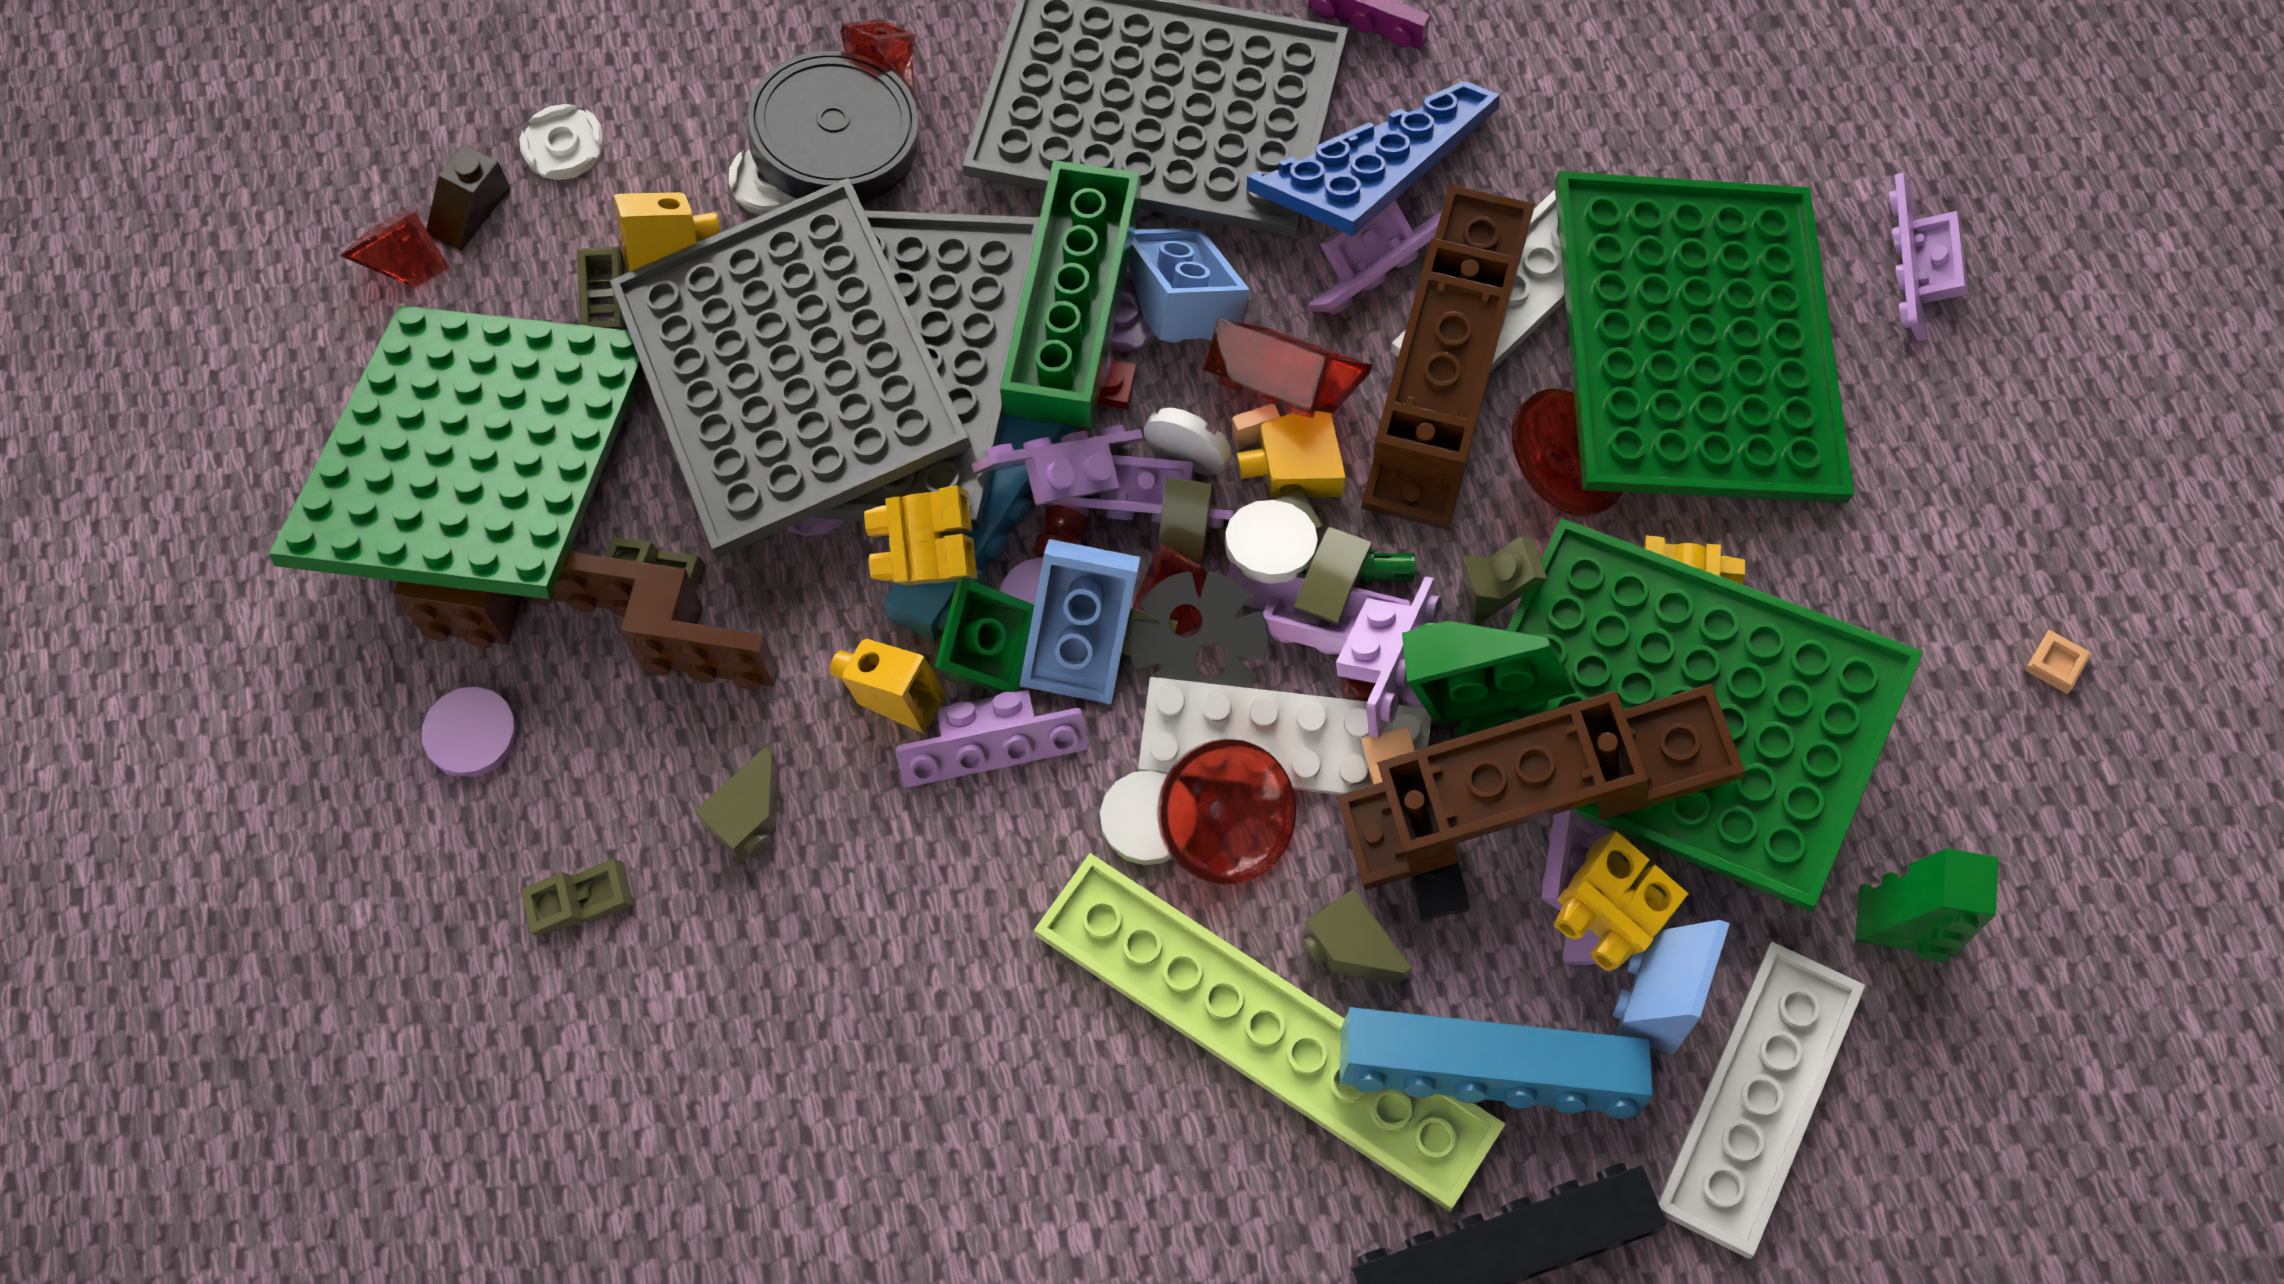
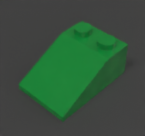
[1402,621,1576,727]

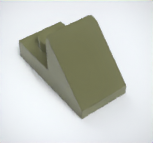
[1462,536,1547,622]

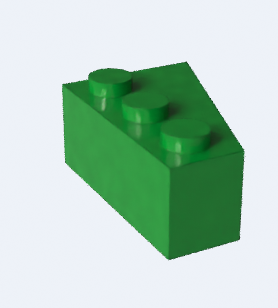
[1855,848,1999,962]

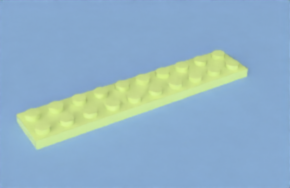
[1034,853,1505,1212]

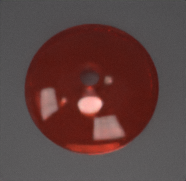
[1511,389,1623,517]
[1157,739,1296,885]

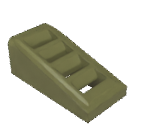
[577,246,625,330]

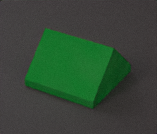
[934,577,1034,693]

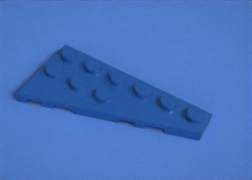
[1247,81,1500,236]

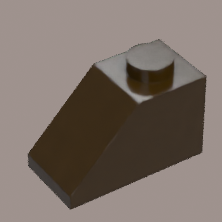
[426,144,511,251]

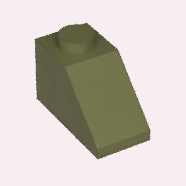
[695,746,779,863]
[1302,889,1412,985]

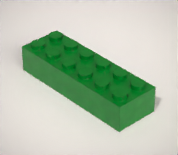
[1000,160,1141,429]

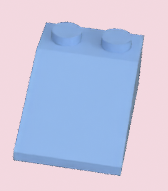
[1128,228,1249,343]
[1020,539,1140,704]
[1612,920,1730,1055]

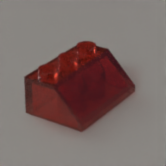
[1203,318,1373,418]

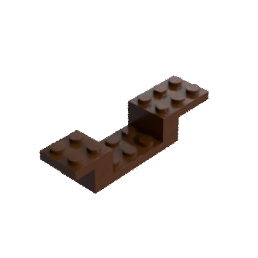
[1361,184,1535,530]
[393,551,778,690]
[1337,684,1745,890]

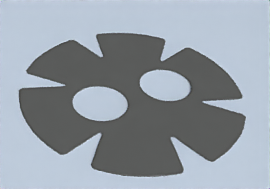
[1129,571,1268,688]

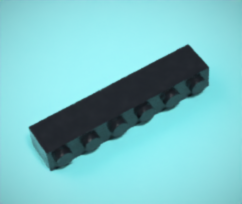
[1349,1163,1667,1284]

